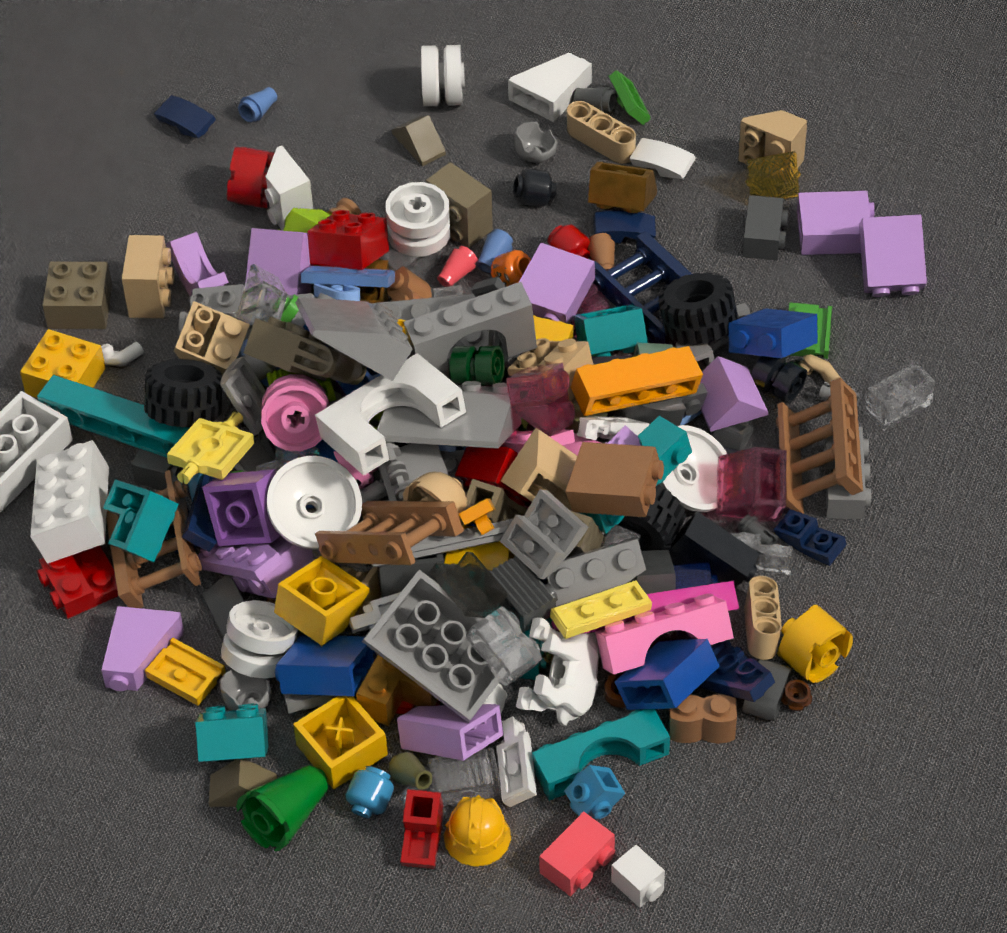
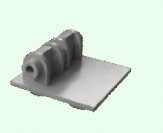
[379,442,448,501]

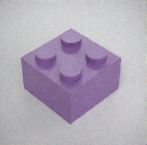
[202,469,281,546]

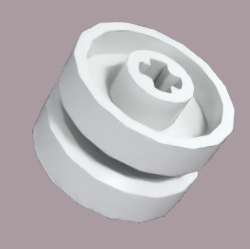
[421,45,465,106]
[386,182,450,257]
[221,600,299,679]

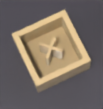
[122,235,174,318]

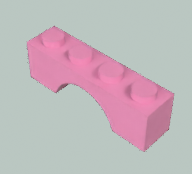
[595,594,734,674]

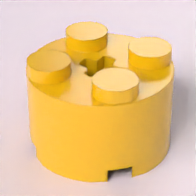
[777,605,853,683]

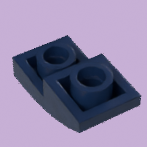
[154,95,216,139]
[593,211,656,244]
[774,509,846,566]

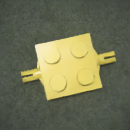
[167,412,254,484]

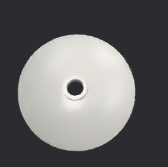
[659,425,735,512]
[266,456,362,550]

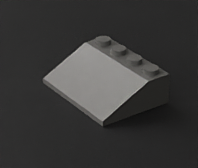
[295,297,413,381]
[377,381,521,448]
[362,570,524,723]

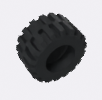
[658,272,738,345]
[144,359,223,427]
[606,484,686,551]

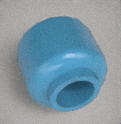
[346,766,394,819]

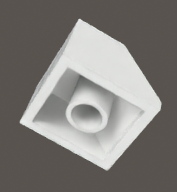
[265,145,313,231]

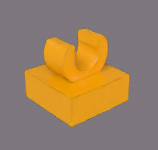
[459,498,496,535]

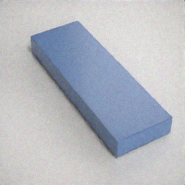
[301,266,395,288]

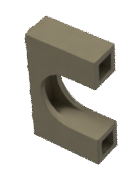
[466,479,604,557]

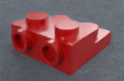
[36,545,118,619]

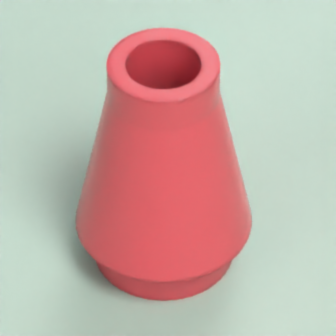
[437,245,478,289]

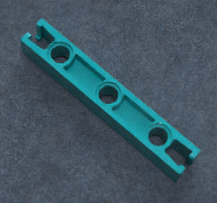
[37,375,190,458]

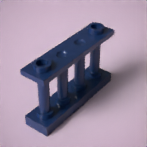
[592,231,692,344]

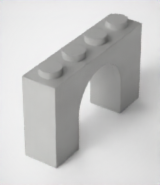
[404,282,537,378]

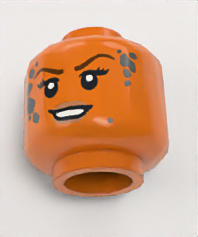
[491,250,531,287]

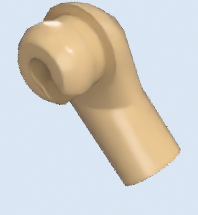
[798,354,841,384]

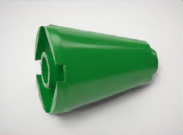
[236,765,328,851]

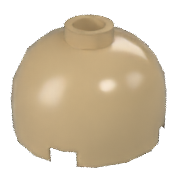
[403,471,467,522]

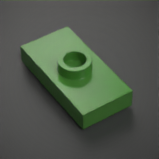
[609,71,650,125]

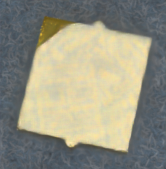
[745,151,801,199]

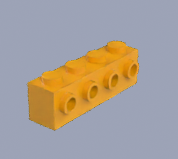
[570,346,703,416]

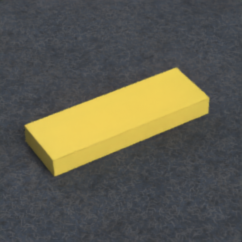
[550,580,652,639]

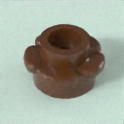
[781,680,812,711]

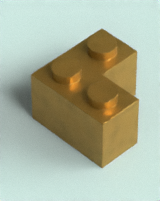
[356,654,438,726]

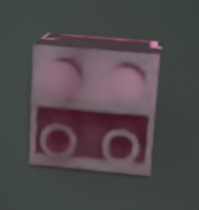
[506,363,575,436]
[716,447,787,522]

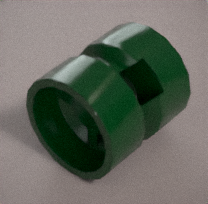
[450,346,505,386]

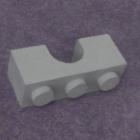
[824,427,871,519]

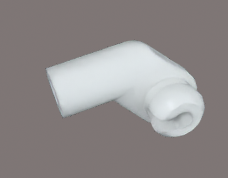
[101,342,144,366]

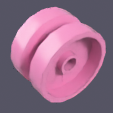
[261,374,329,452]

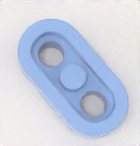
[314,284,360,301]

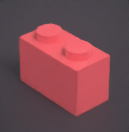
[539,811,615,897]

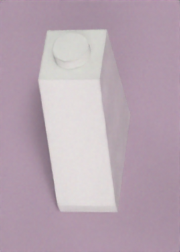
[508,53,592,122]

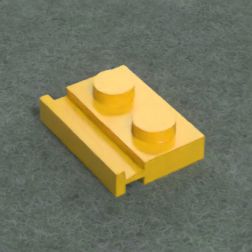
[145,638,226,706]

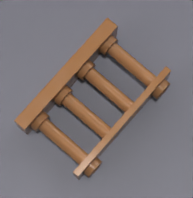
[776,378,863,514]
[106,470,202,608]
[315,501,464,565]

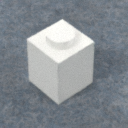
[611,845,665,908]

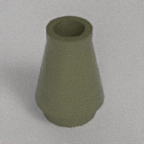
[389,752,433,790]

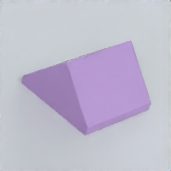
[700,356,768,432]

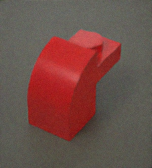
[400,789,443,869]

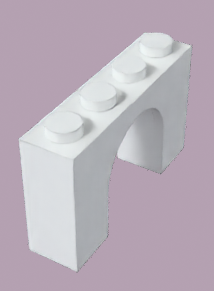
[315,353,466,476]

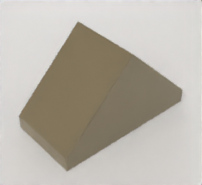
[392,115,446,167]
[209,758,277,807]

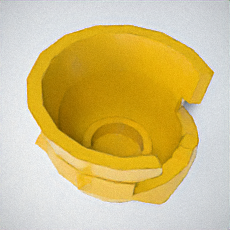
[444,795,511,867]

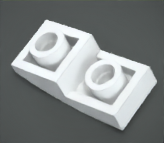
[629,138,696,179]

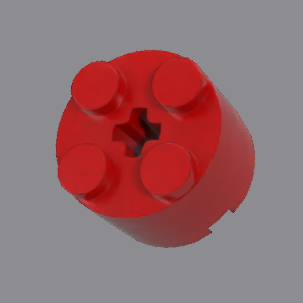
[227,147,275,209]

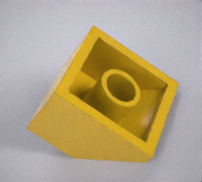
[274,556,370,646]

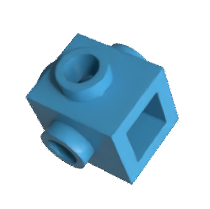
[564,765,625,819]

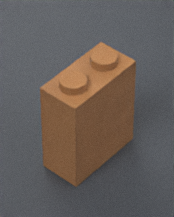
[565,442,664,517]

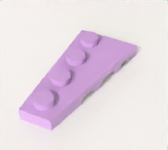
[197,543,284,582]

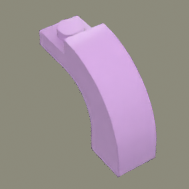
[166,232,229,297]

